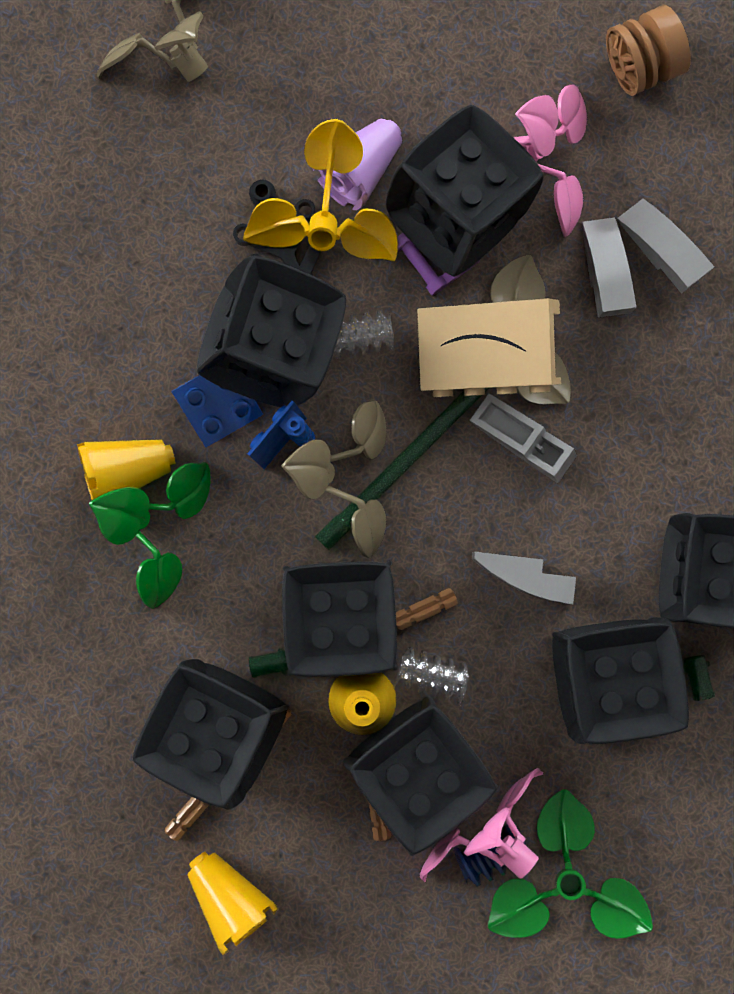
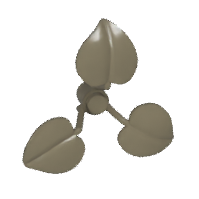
[97,0,208,82]
[418,255,571,405]
[281,399,386,558]

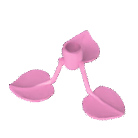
[514,85,587,237]
[420,768,543,882]

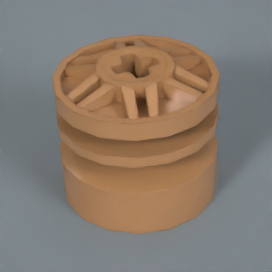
[606,5,691,96]

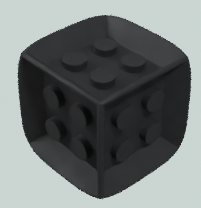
[386,104,543,277]
[197,256,346,407]
[659,513,734,629]
[282,561,398,677]
[552,617,689,744]
[132,659,289,810]
[343,696,498,856]

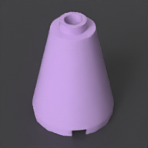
[313,119,402,210]

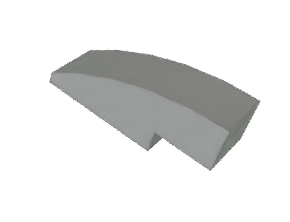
[616,199,714,294]
[581,217,636,318]
[470,394,577,483]
[472,552,576,605]

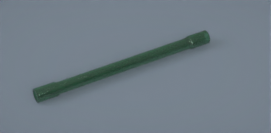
[315,388,489,550]

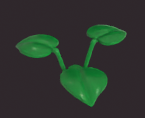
[89,462,211,609]
[488,789,653,939]

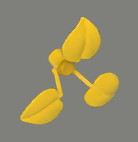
[243,119,398,261]

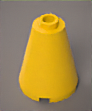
[77,440,176,500]
[329,672,396,735]
[187,851,279,955]

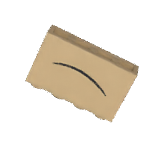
[417,298,561,397]

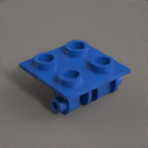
[171,375,264,448]
[247,401,315,469]

